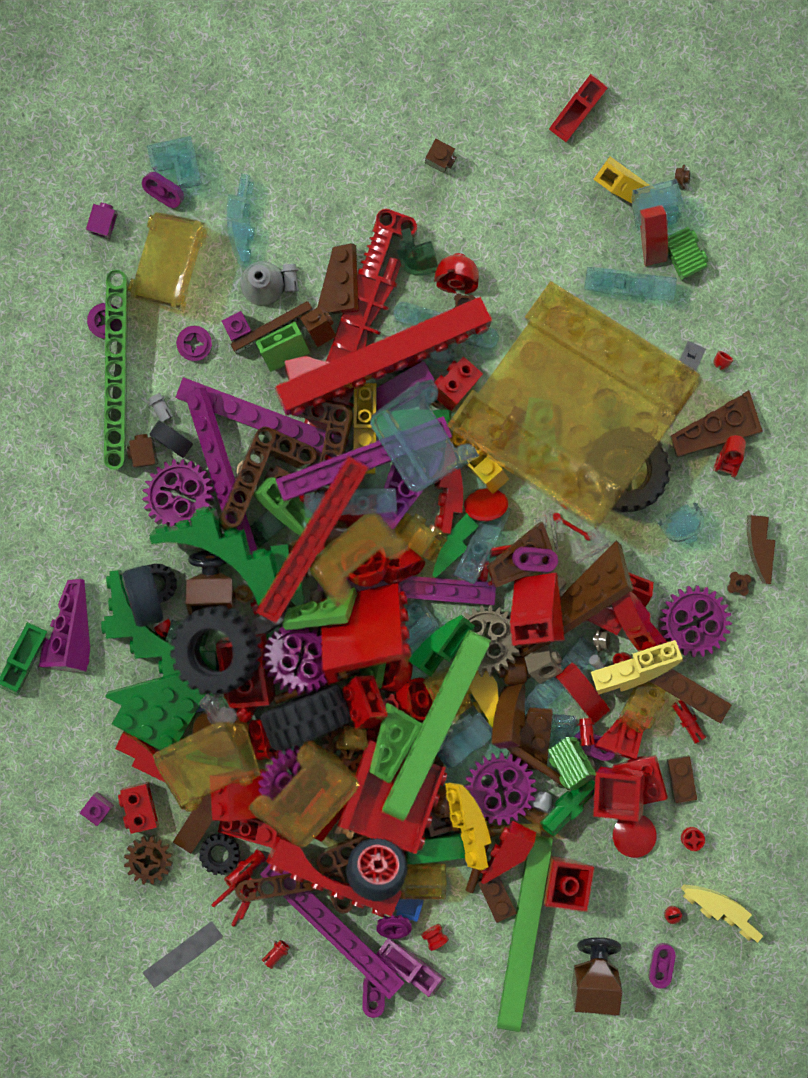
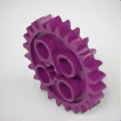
[142,459,215,527]
[659,585,732,657]
[262,627,328,695]
[259,745,327,814]
[464,751,537,825]

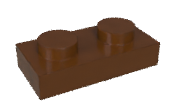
[667,755,697,804]
[478,876,516,923]

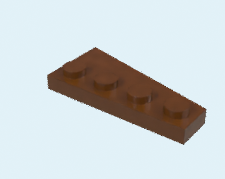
[670,390,763,458]

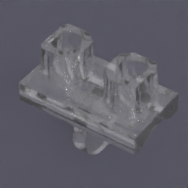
[532,512,570,552]
[569,528,612,566]
[199,694,237,735]

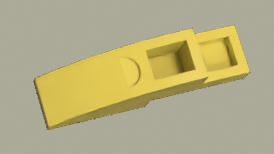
[591,640,683,695]
[681,885,763,943]

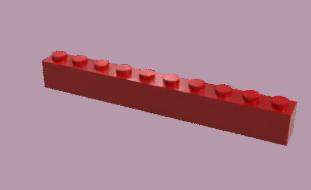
[275,296,492,416]

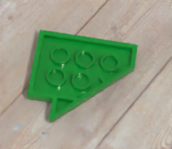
[105,672,205,755]

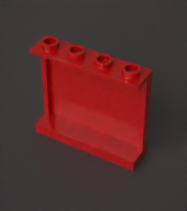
[321,583,411,684]
[338,740,447,854]

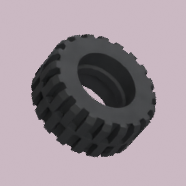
[583,427,671,513]
[170,606,262,695]
[261,685,351,751]

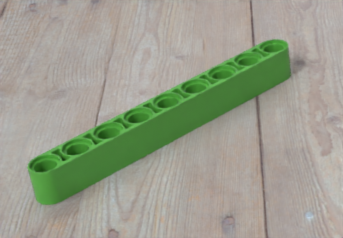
[104,269,128,470]
[382,630,490,821]
[497,834,553,1032]

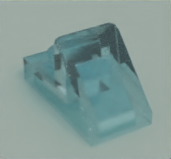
[549,714,575,749]

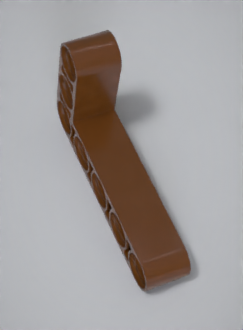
[291,400,353,510]
[219,427,317,530]
[317,834,372,914]

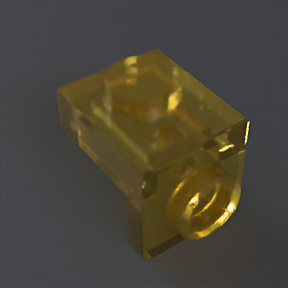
[337,726,367,751]

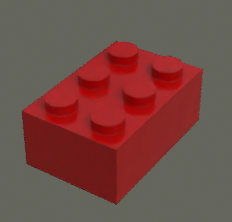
[216,633,275,709]

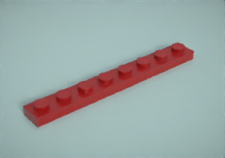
[256,455,368,623]

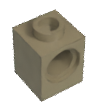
[524,645,563,684]

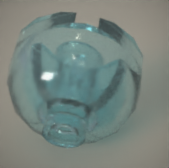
[658,503,704,544]

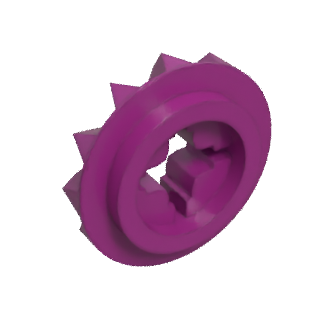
[87,303,122,338]
[176,325,212,361]
[376,914,412,939]

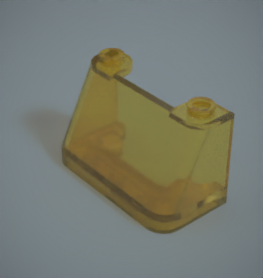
[128,212,209,313]
[309,512,408,608]
[153,722,260,812]
[248,740,358,847]

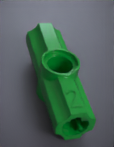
[540,780,595,836]

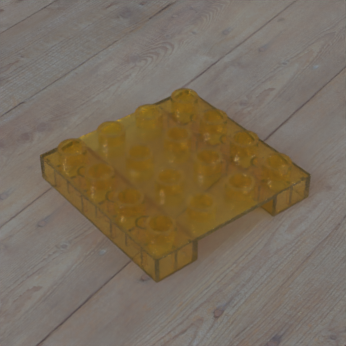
[447,281,702,530]

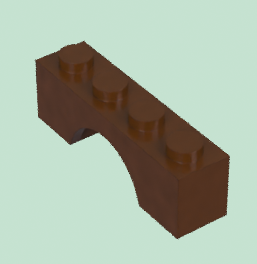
[649,669,732,724]

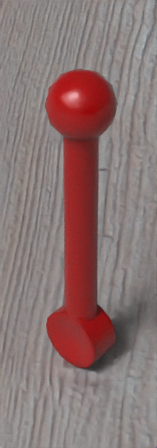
[552,513,593,541]

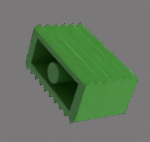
[668,227,708,281]
[548,737,596,790]

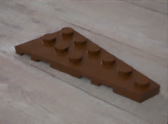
[519,540,633,658]

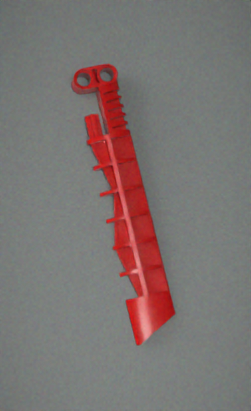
[304,209,417,460]

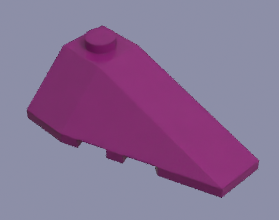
[371,448,443,530]
[38,579,90,672]

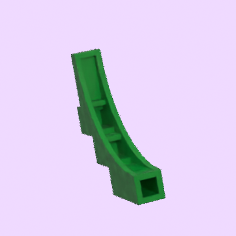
[149,507,278,606]
[101,570,219,676]

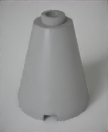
[240,261,284,306]

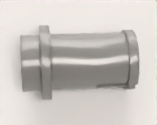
[281,264,299,292]
[148,393,173,422]

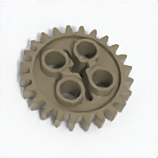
[454,605,522,677]

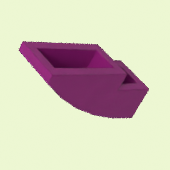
[376,361,435,414]
[376,938,446,997]

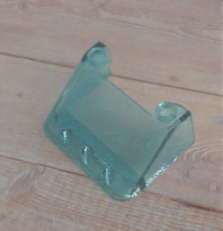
[370,380,479,492]

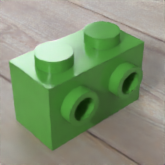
[255,322,310,372]

